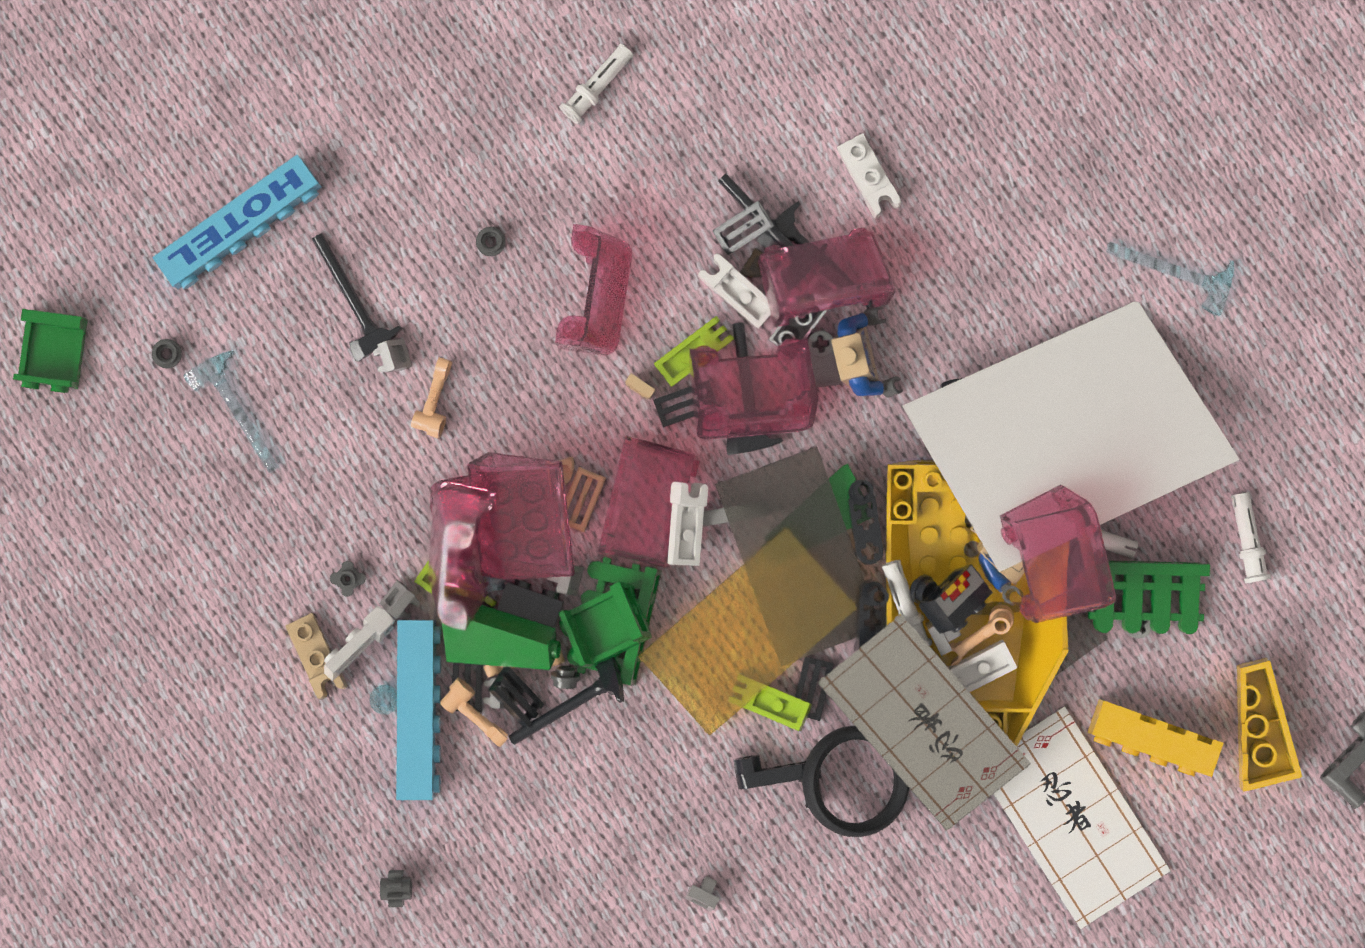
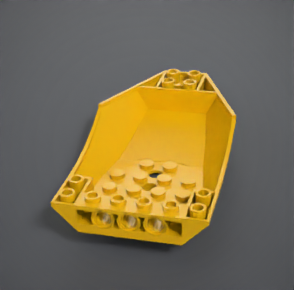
[886,460,1069,757]

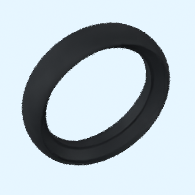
[802,726,909,837]

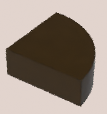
[740,248,780,278]

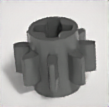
[380,870,412,907]

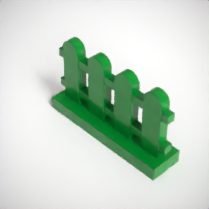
[567,557,662,686]
[1086,560,1210,635]

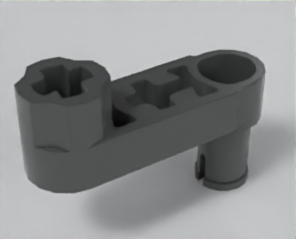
[1320,711,1365,809]

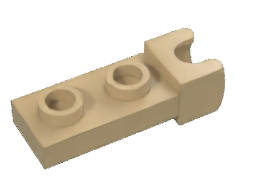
[285,613,347,700]

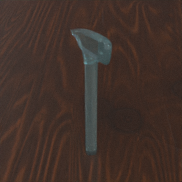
[1105,242,1234,316]
[183,351,279,473]

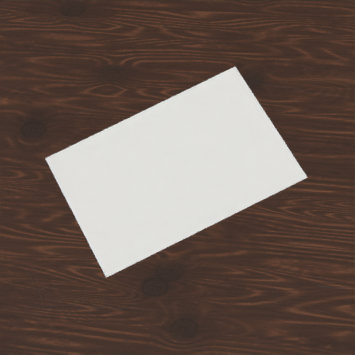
[902,302,1240,572]

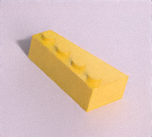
[1236,658,1302,792]
[1088,699,1224,777]

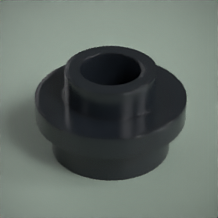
[910,574,938,604]

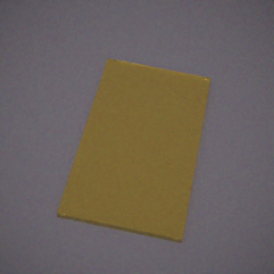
[638,527,857,735]

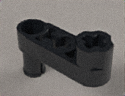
[847,480,883,565]
[854,579,889,652]
[733,755,824,808]

